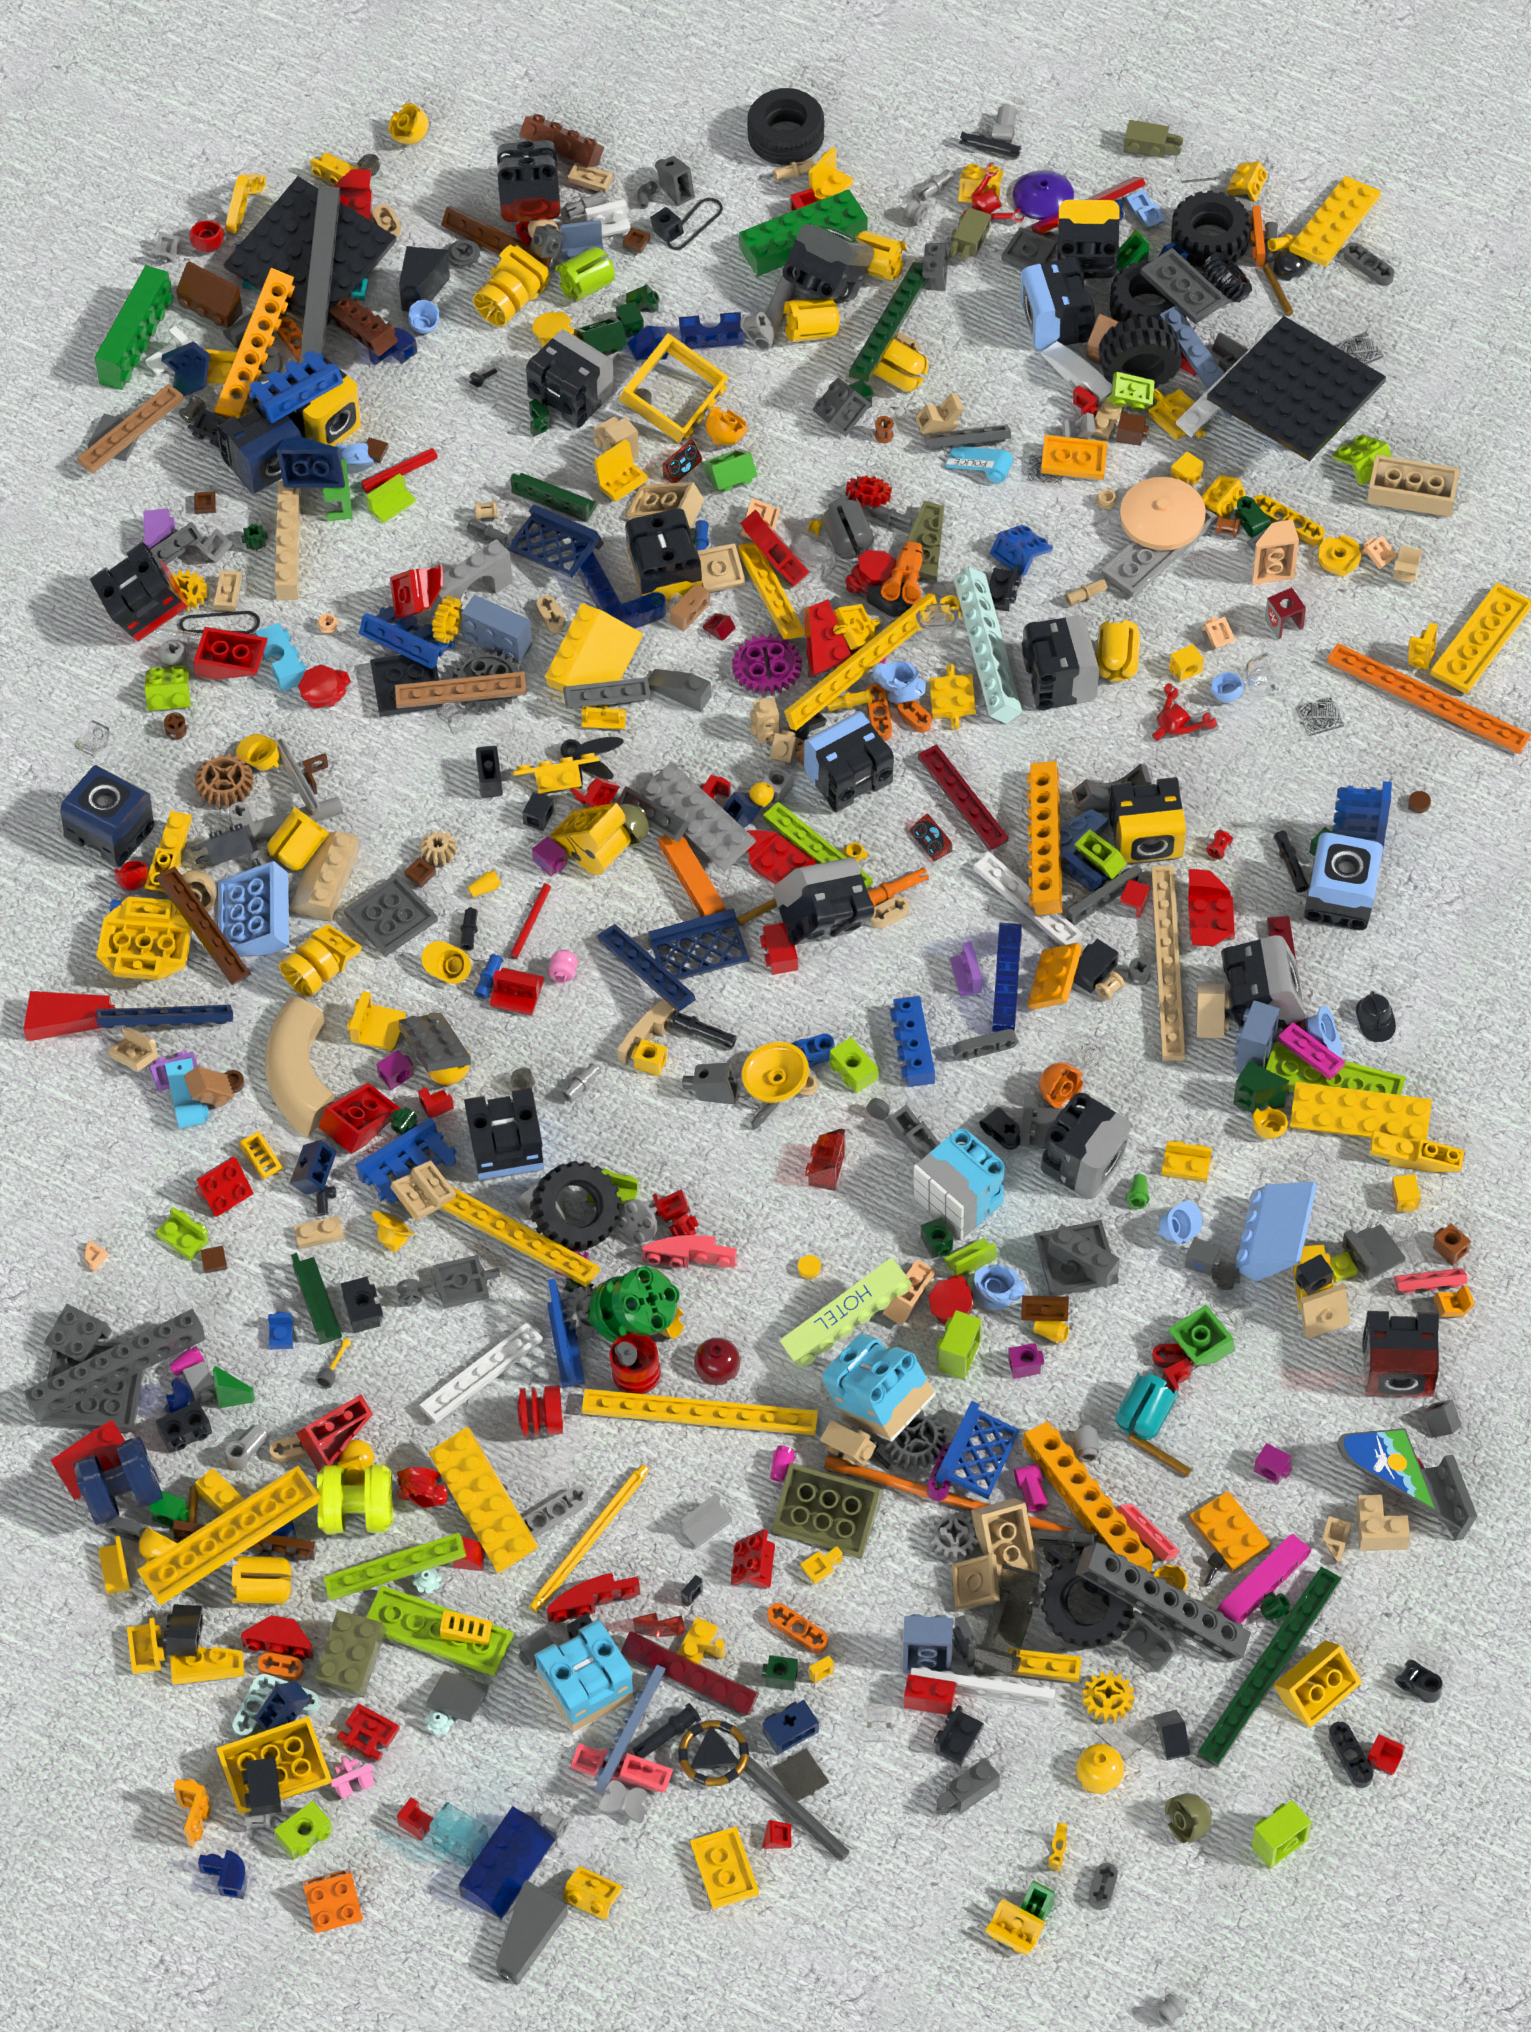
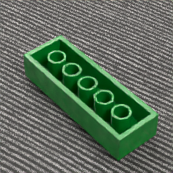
[739,189,868,277]
[94,265,174,390]

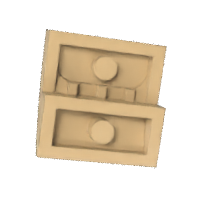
[390,1161,457,1221]

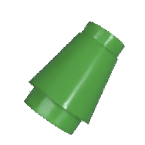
[1127,1174,1150,1209]

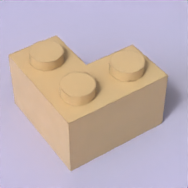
[593,416,639,459]
[1196,983,1229,1038]
[1356,1495,1410,1551]

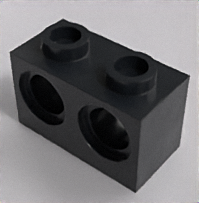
[155,1401,212,1453]

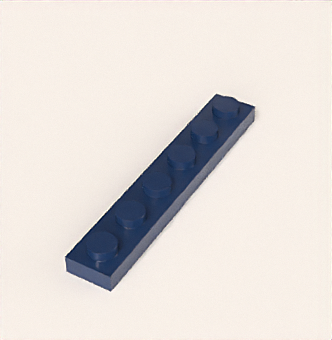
[597,923,696,1012]
[96,1005,233,1028]

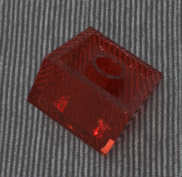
[805,1128,846,1191]

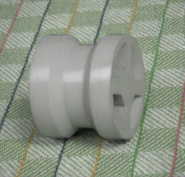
[904,199,928,225]
[1154,1994,1186,2026]

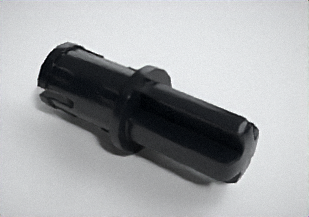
[459,907,478,951]

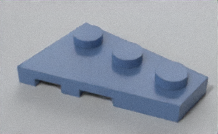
[1061,809,1109,863]

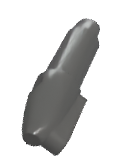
[751,1102,780,1130]

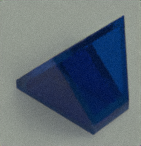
[628,325,669,361]

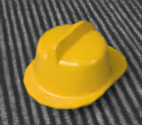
[236,734,279,771]
[421,941,471,984]
[371,1211,415,1252]

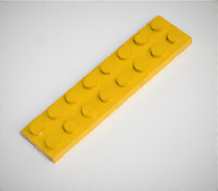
[137,1465,321,1605]

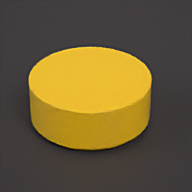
[798,1255,821,1279]

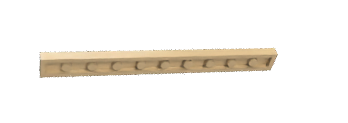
[1151,866,1185,1061]

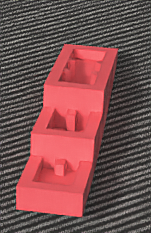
[570,1743,673,1793]

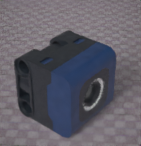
[217,402,302,494]
[60,765,155,867]

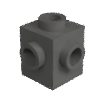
[529,224,564,258]

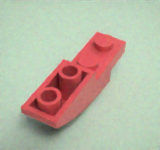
[642,1235,737,1268]

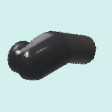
[316,1185,336,1215]

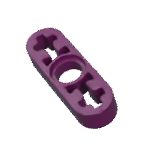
[927,1443,960,1501]

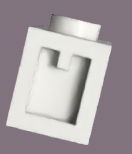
[145,326,189,375]

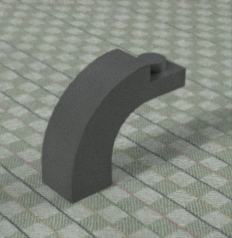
[1072,764,1152,813]

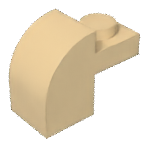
[915,393,964,434]
[1393,545,1423,583]

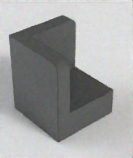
[1423,1399,1461,1437]

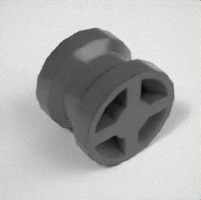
[1128,957,1151,986]
[396,1279,422,1306]

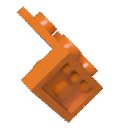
[302,1868,363,1933]

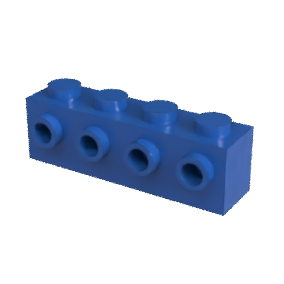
[889,996,935,1087]

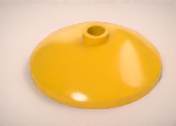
[742,1042,809,1103]

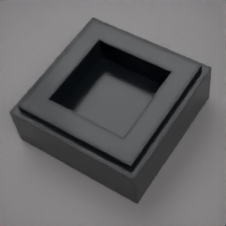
[681,1575,703,1606]

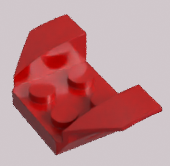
[333,169,373,221]
[390,565,443,620]
[746,830,815,885]
[1188,869,1235,947]

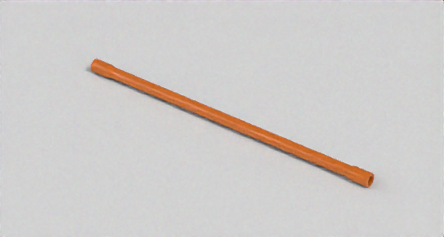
[824,1455,1131,1553]

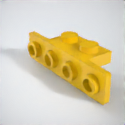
[512,753,600,794]

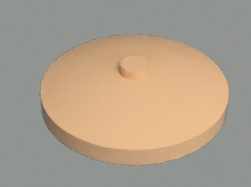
[1120,477,1206,551]

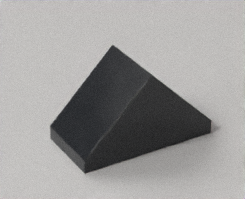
[1153,1710,1190,1761]

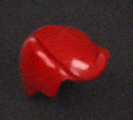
[115,860,148,891]

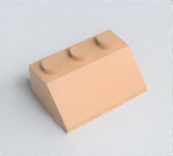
[1252,520,1299,585]

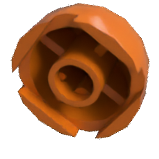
[1038,1062,1083,1109]

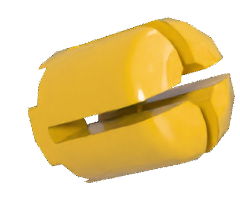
[855,231,907,282]
[490,244,550,302]
[783,298,840,342]
[874,338,929,392]
[1096,619,1140,682]
[267,807,330,871]
[232,1556,292,1605]

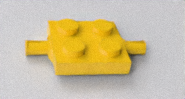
[1148,389,1206,441]
[833,604,881,650]
[929,664,976,730]

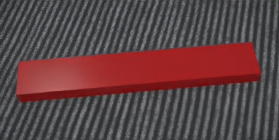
[1031,176,1145,234]

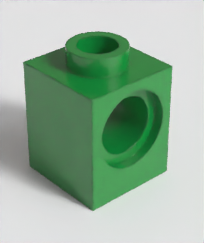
[149,1490,189,1528]

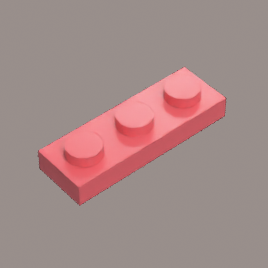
[1394,1268,1467,1293]
[1116,1503,1180,1561]

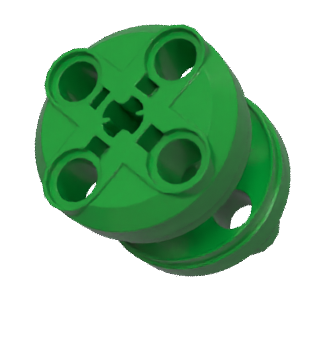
[588,1266,680,1343]

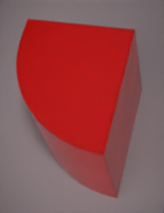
[453,1537,485,1571]

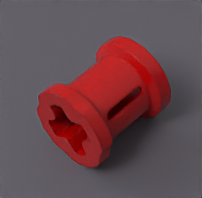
[1206,830,1233,859]

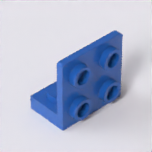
[989,525,1053,576]

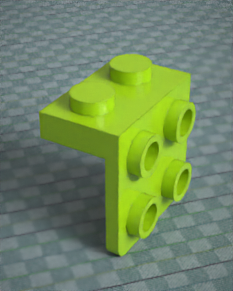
[1332,435,1392,485]
[145,665,191,711]

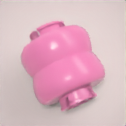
[548,949,578,983]

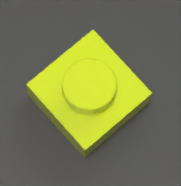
[1330,1252,1358,1282]

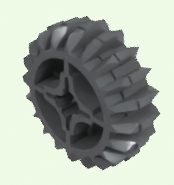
[883,1409,946,1471]

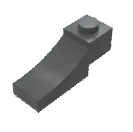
[885,1104,940,1160]

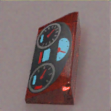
[663,439,702,483]
[909,813,952,862]

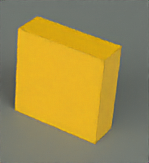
[809,1656,834,1683]

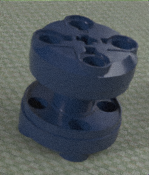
[73,1436,163,1526]

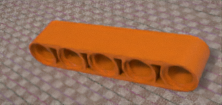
[658,835,726,917]

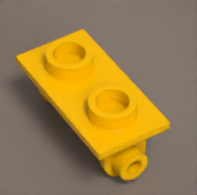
[581,706,627,730]

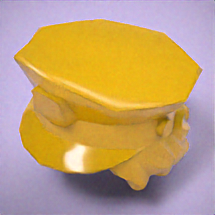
[532,312,578,347]

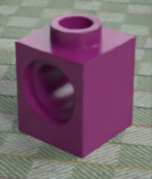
[376,1050,413,1090]
[1008,1343,1044,1379]
[1254,1443,1293,1485]

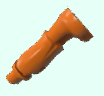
[881,542,923,604]

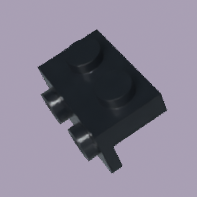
[187,408,228,448]

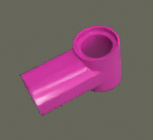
[1014,1463,1048,1513]

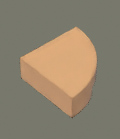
[85,1240,108,1272]

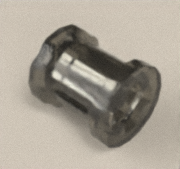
[179,396,206,424]

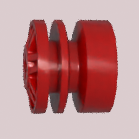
[609,1333,661,1394]
[517,1385,563,1437]

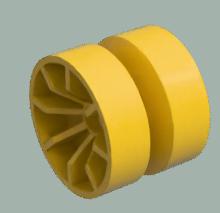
[473,271,529,327]
[279,937,339,998]

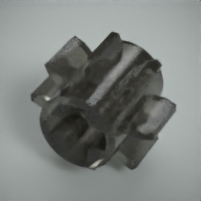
[1212,1262,1241,1290]

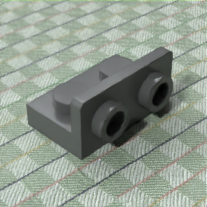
[922,243,948,291]

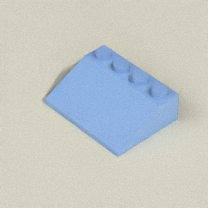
[218,861,289,956]
[1235,1182,1317,1282]

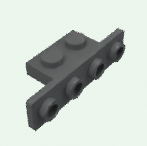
[1212,332,1249,372]

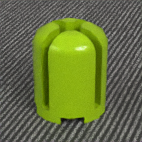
[555,247,615,302]

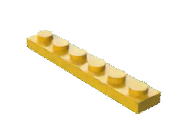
[737,543,805,640]

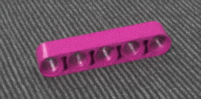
[1216,1534,1312,1624]

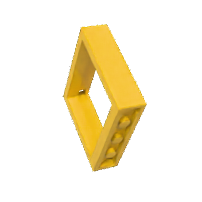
[618,333,729,444]

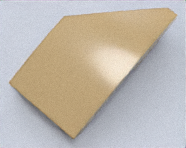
[1322,1516,1352,1563]

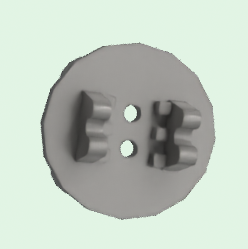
[617,1199,657,1245]

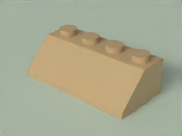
[1367,455,1460,517]
[289,831,359,922]

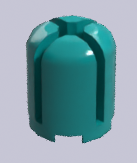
[1115,1372,1179,1440]

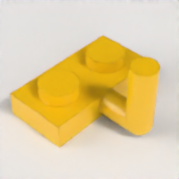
[677,1617,725,1664]

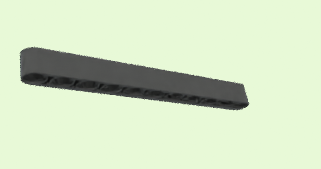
[299,186,340,364]

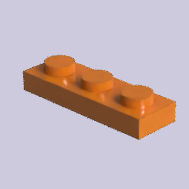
[1249,205,1265,267]

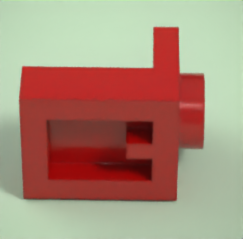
[1162,1358,1192,1393]

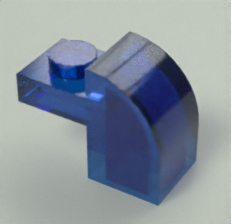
[368,327,418,365]
[198,1849,248,1899]

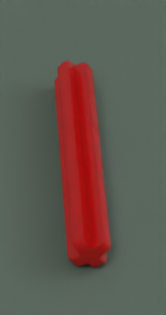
[361,448,438,493]

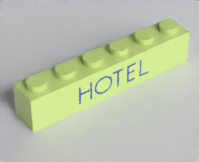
[779,1257,913,1368]

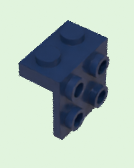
[161,341,210,397]
[1062,851,1122,892]

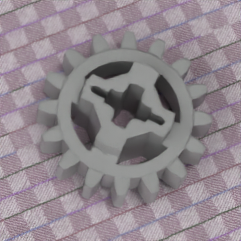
[562,1286,604,1337]
[928,1510,979,1562]

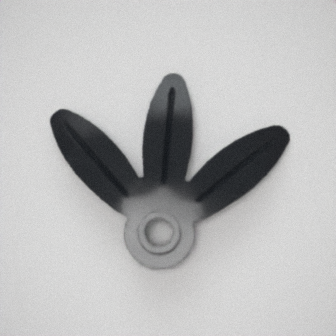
[560,737,624,796]

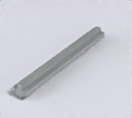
[275,738,321,815]

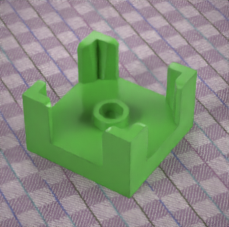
[323,459,353,521]

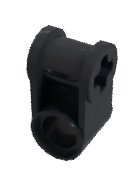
[979,1107,1021,1150]
[1394,1660,1442,1703]

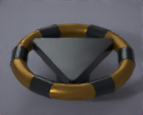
[678,1720,749,1787]

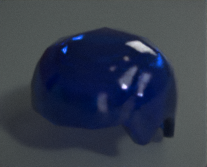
[163,1377,192,1414]

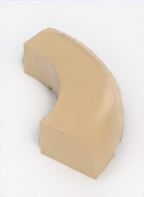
[265,996,335,1138]

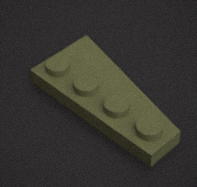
[907,500,944,582]

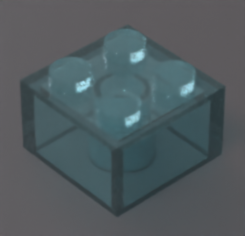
[430,1802,490,1869]

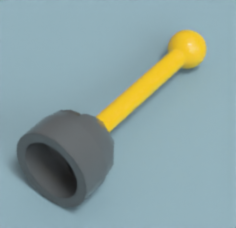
[315,1338,351,1388]

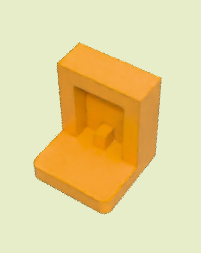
[1433,1286,1474,1317]

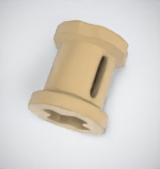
[475,500,498,521]
[1095,971,1125,1000]

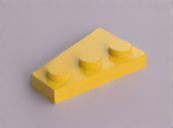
[170,1647,245,1685]

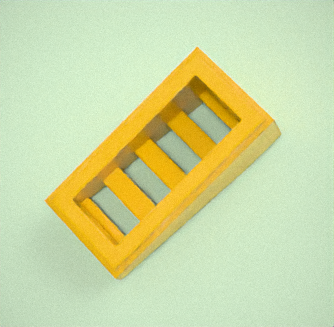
[239,1131,283,1180]
[440,1610,492,1645]

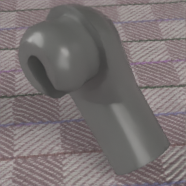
[637,181,657,209]

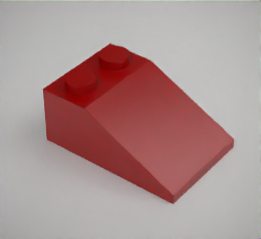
[193,627,268,680]
[318,1083,401,1154]
[50,1420,125,1501]

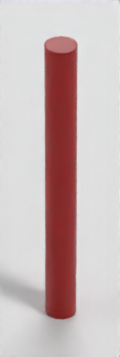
[510,883,551,959]

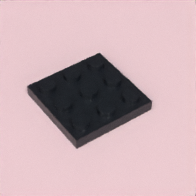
[370,655,444,717]

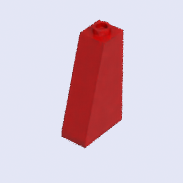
[23,991,115,1041]

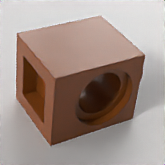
[1433,1223,1471,1265]

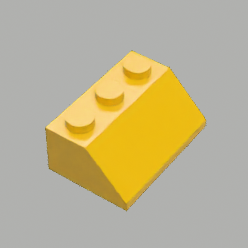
[1273,1640,1362,1728]

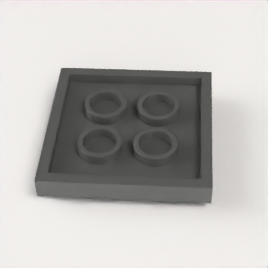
[344,873,438,957]
[1034,1220,1119,1296]

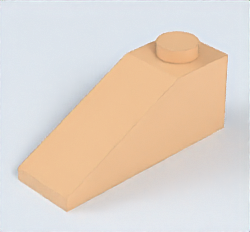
[883,1259,937,1326]

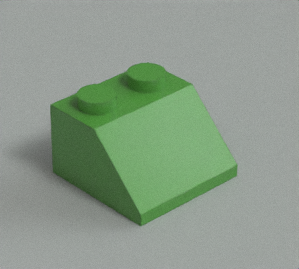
[701,449,758,492]
[1168,1305,1234,1365]

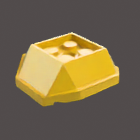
[96,896,193,980]

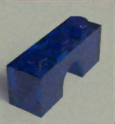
[678,312,743,350]

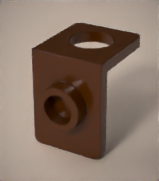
[302,753,328,795]

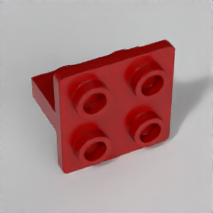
[570,777,620,807]
[490,967,544,1016]
[194,1156,253,1217]
[731,1529,775,1589]

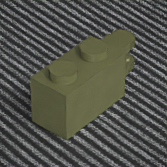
[1124,120,1184,158]
[949,207,991,262]

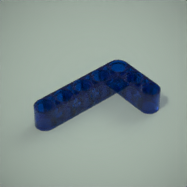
[573,545,666,629]
[992,922,1022,1032]

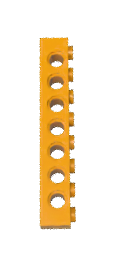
[213,268,295,419]
[1027,761,1063,916]
[1023,1421,1153,1573]

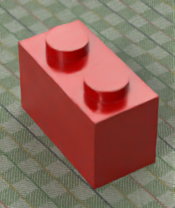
[759,923,798,975]
[904,1674,956,1715]

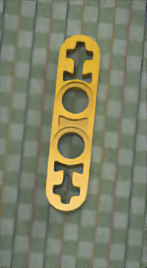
[1253,495,1325,546]

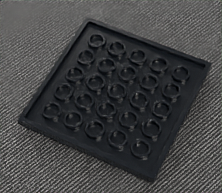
[223,176,397,324]
[1207,316,1386,462]

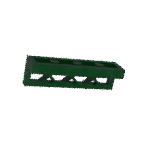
[510,473,596,522]
[291,1253,342,1345]

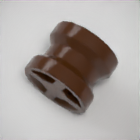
[164,712,187,740]

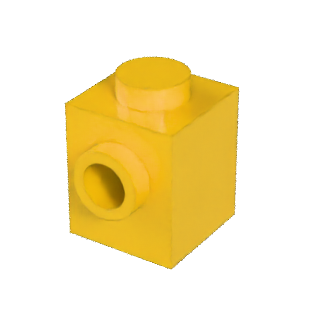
[1170,451,1204,486]

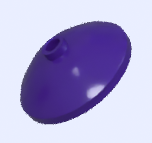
[1013,170,1074,220]

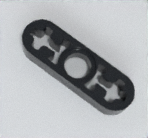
[1328,1721,1373,1788]

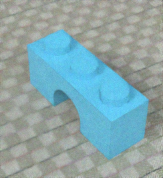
[255,623,306,692]

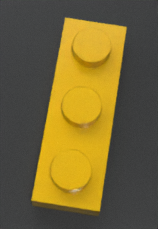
[1007,1648,1082,1683]

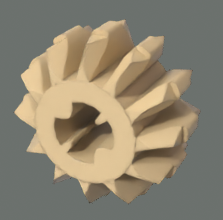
[419,829,457,867]

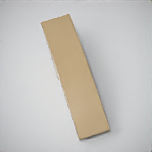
[617,999,675,1065]

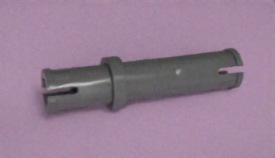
[1030,1528,1099,1549]

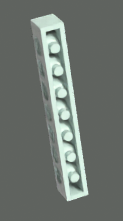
[953,566,1022,724]

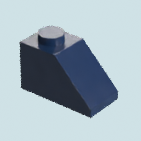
[723,792,762,828]

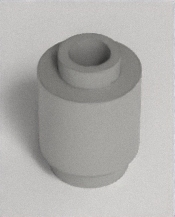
[1074,1425,1099,1462]

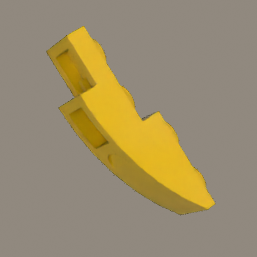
[144,810,193,894]
[1369,1130,1464,1172]

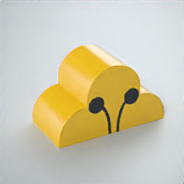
[549,803,631,875]

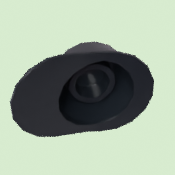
[1356,991,1396,1042]

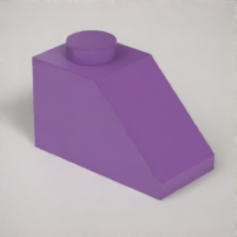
[143,509,175,549]

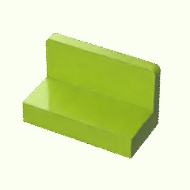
[366,473,416,523]
[944,1238,997,1276]

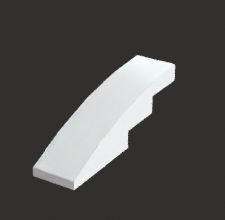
[1041,341,1112,404]

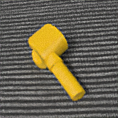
[807,519,823,536]

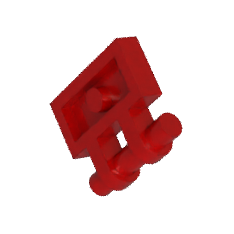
[337,1703,400,1762]

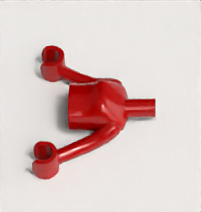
[963,162,1025,223]
[1152,683,1217,741]

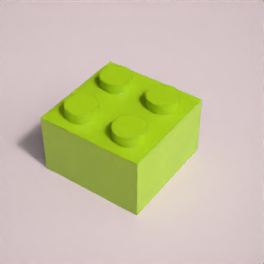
[936,1310,982,1380]
[1251,1800,1312,1869]

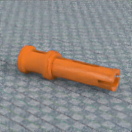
[867,867,929,907]

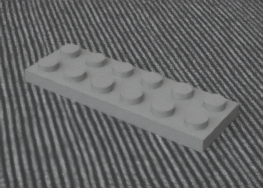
[1101,508,1218,598]
[640,761,756,872]

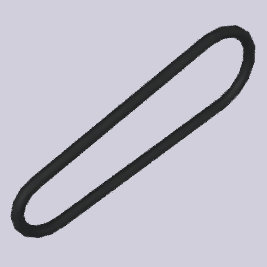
[667,198,723,250]
[179,611,260,634]

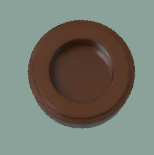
[1408,791,1431,813]
[224,1070,244,1093]

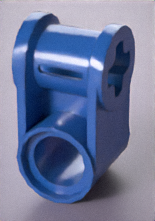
[792,1033,835,1067]

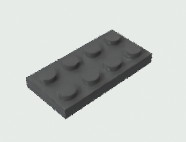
[1140,248,1227,324]
[399,1012,471,1072]

